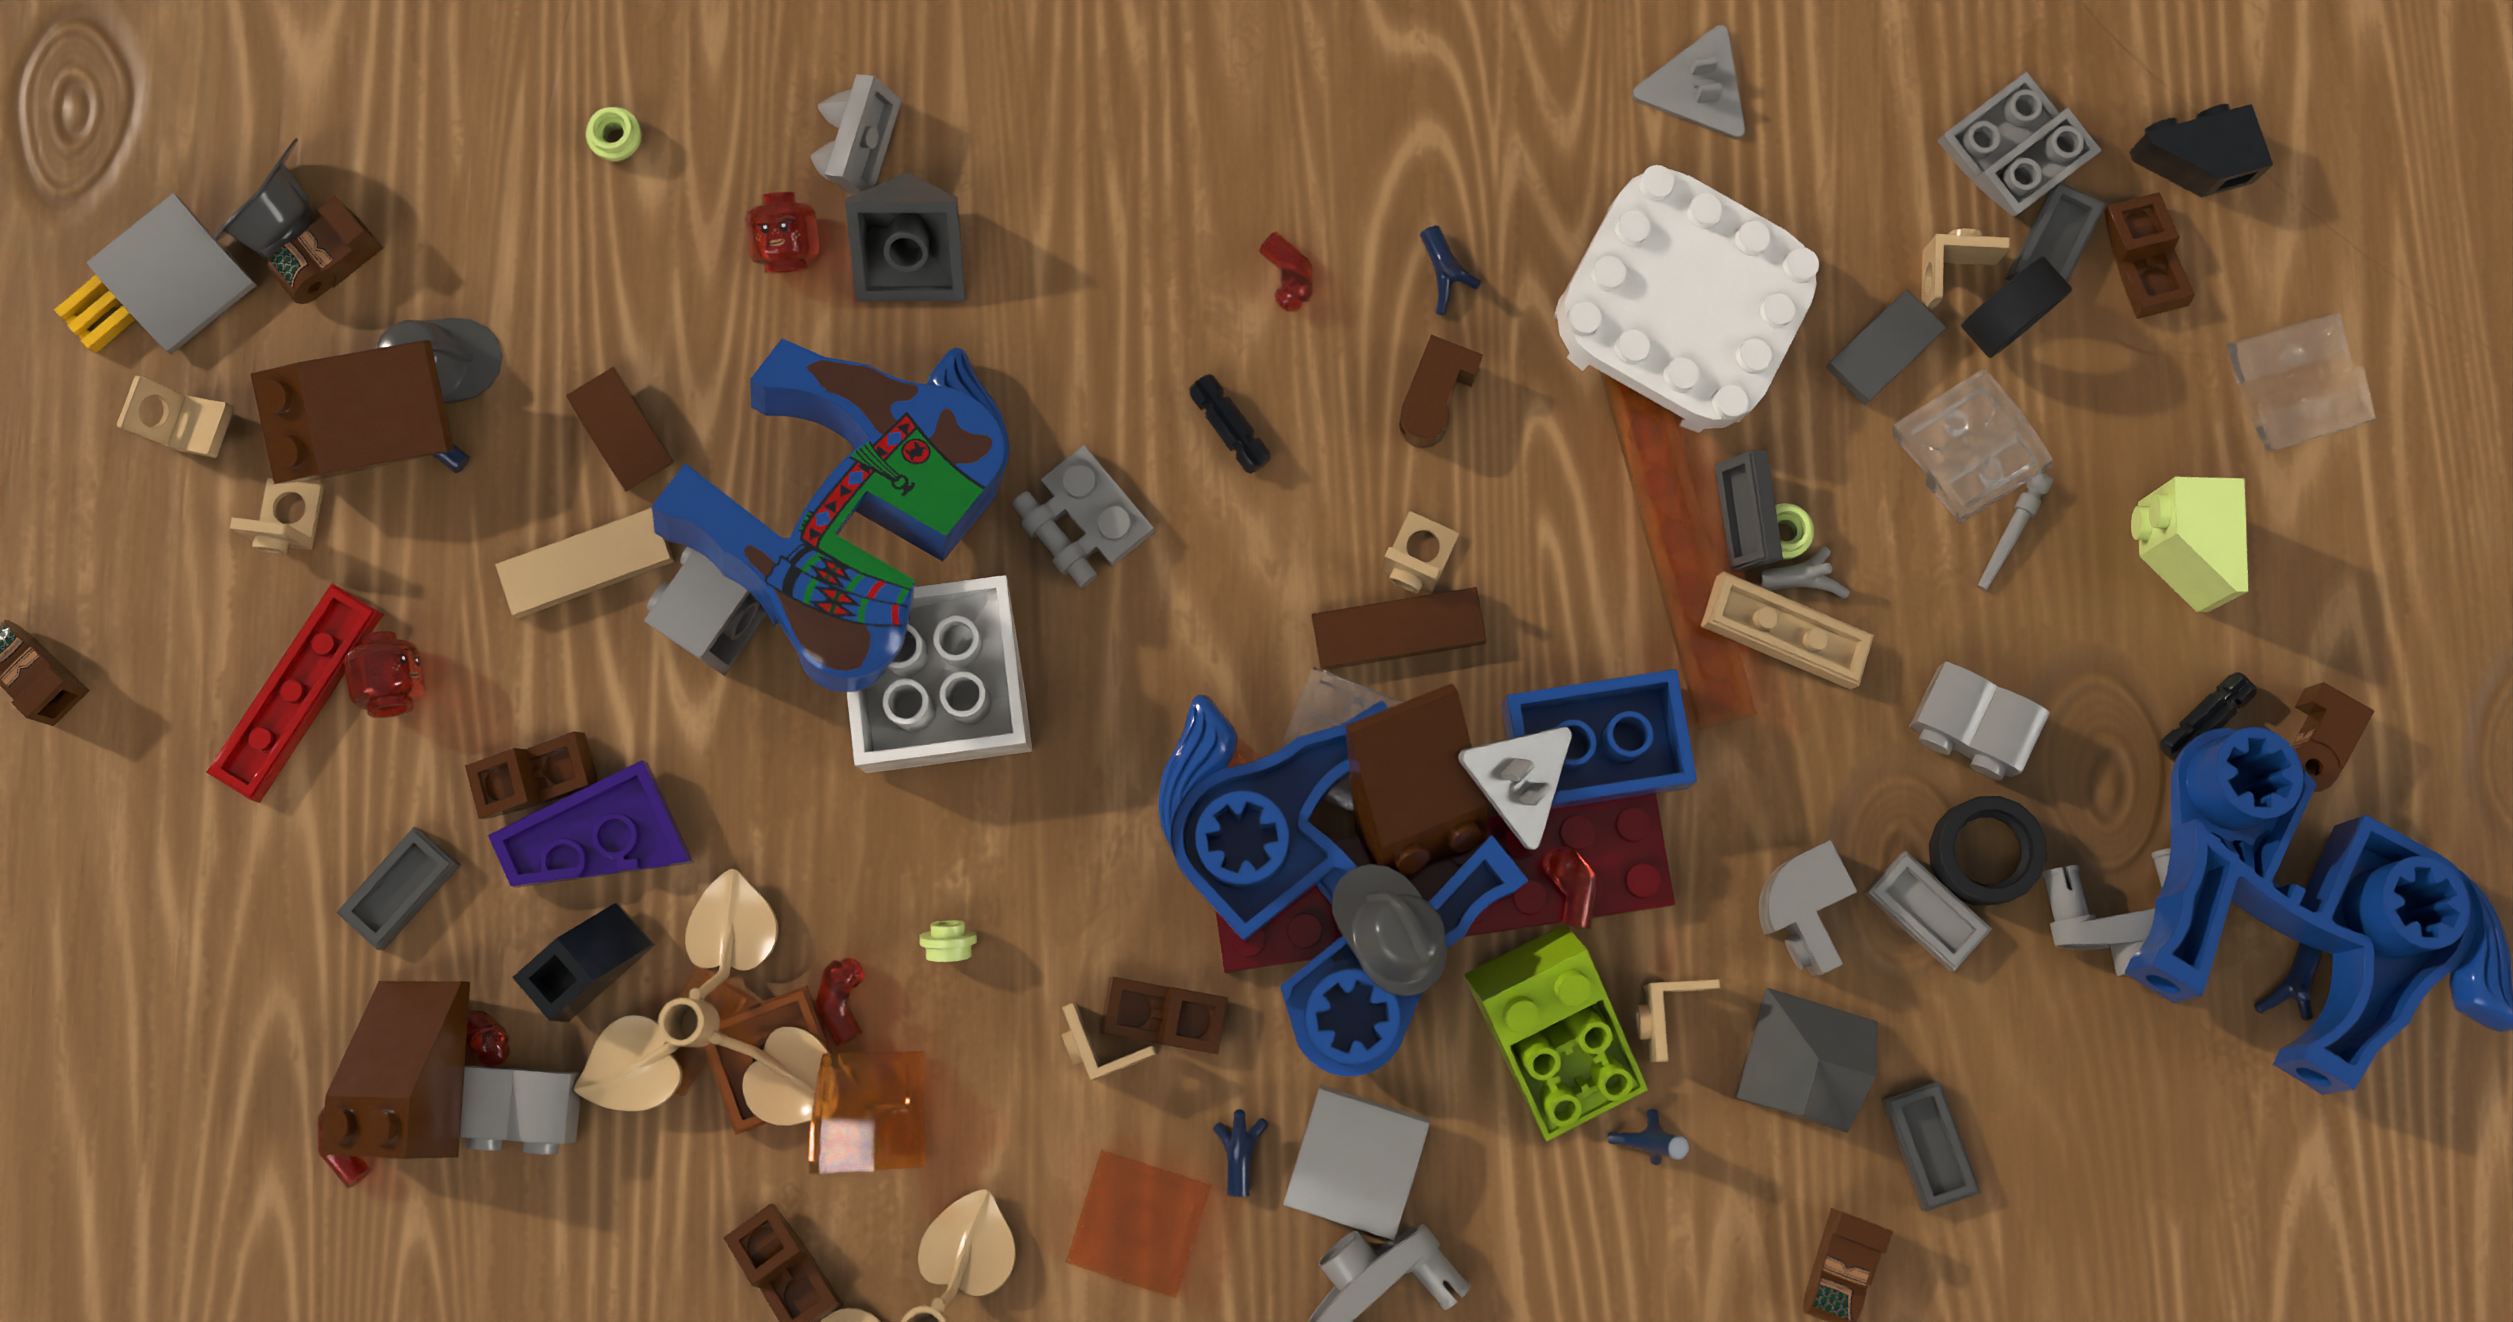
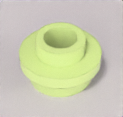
[586,107,642,161]
[1775,503,1814,559]
[919,920,977,962]

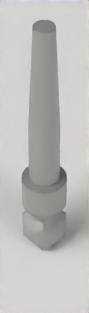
[1977,472,2053,591]

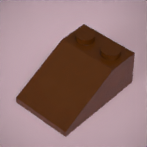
[251,340,454,484]
[1345,683,1488,874]
[321,981,470,1159]

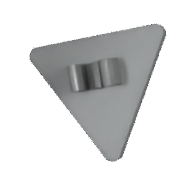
[1632,25,1745,139]
[1459,727,1572,849]

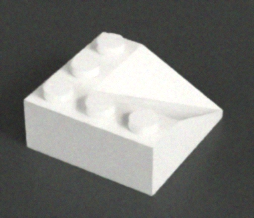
[847,575,1032,773]

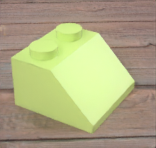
[2131,477,2248,612]

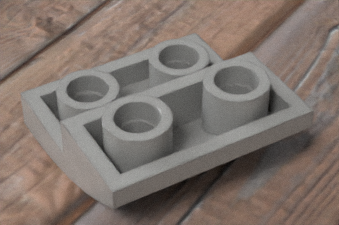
[1937,71,2101,217]
[86,193,257,354]
[1283,1084,1430,1240]

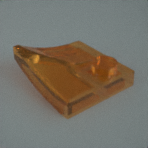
[809,1051,925,1174]

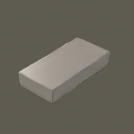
[1864,851,1992,971]

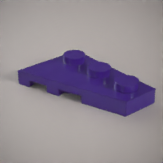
[488,760,694,888]

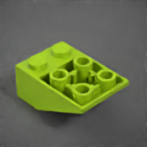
[1464,924,1648,1142]

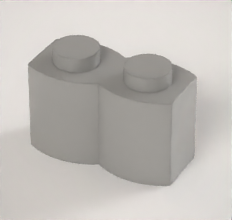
[1909,661,2050,780]
[460,1065,582,1154]

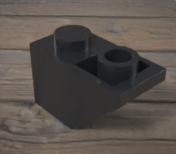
[2129,104,2273,198]
[512,903,654,1022]

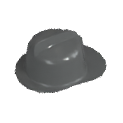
[213,138,311,259]
[375,318,502,403]
[1332,864,1447,996]

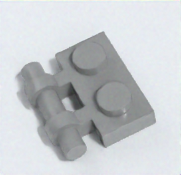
[1011,445,1155,588]

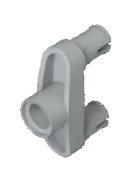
[2042,848,2171,977]
[1308,1224,1471,1322]

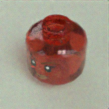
[745,192,819,273]
[344,631,426,718]

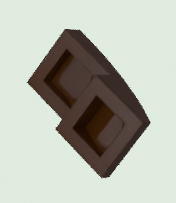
[2104,192,2195,319]
[566,366,674,492]
[465,731,598,819]
[1099,977,1228,1054]
[723,1203,843,1322]

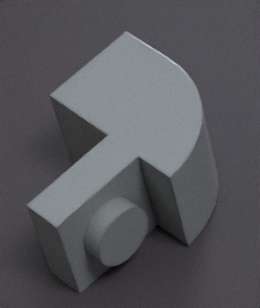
[1759,840,1857,977]

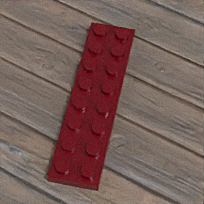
[1216,793,1675,973]

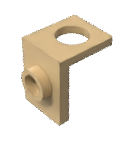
[1921,228,2010,312]
[117,376,235,458]
[229,478,324,554]
[1382,511,1459,594]
[1636,979,1721,1062]
[1062,1003,1158,1080]

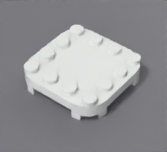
[1554,165,1819,433]

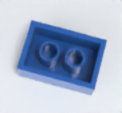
[1501,669,1697,809]

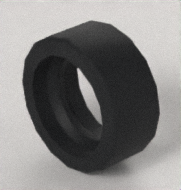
[1961,256,2072,358]
[1929,796,2047,906]

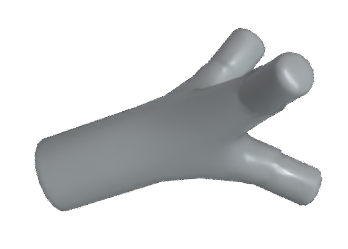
[1760,546,1849,599]

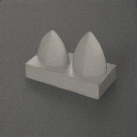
[811,74,902,195]

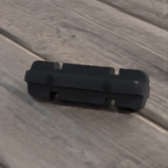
[1189,374,1270,474]
[2159,672,2257,763]

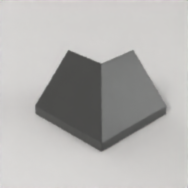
[845,173,966,301]
[1735,988,1878,1132]

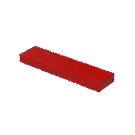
[206,583,384,803]

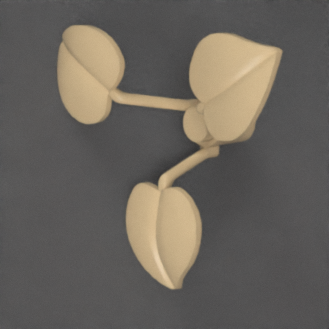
[574,869,839,1126]
[819,1189,1016,1322]

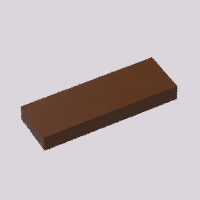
[1312,587,1487,671]

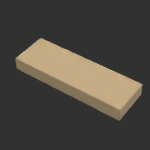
[495,508,675,619]
[1701,572,1874,690]

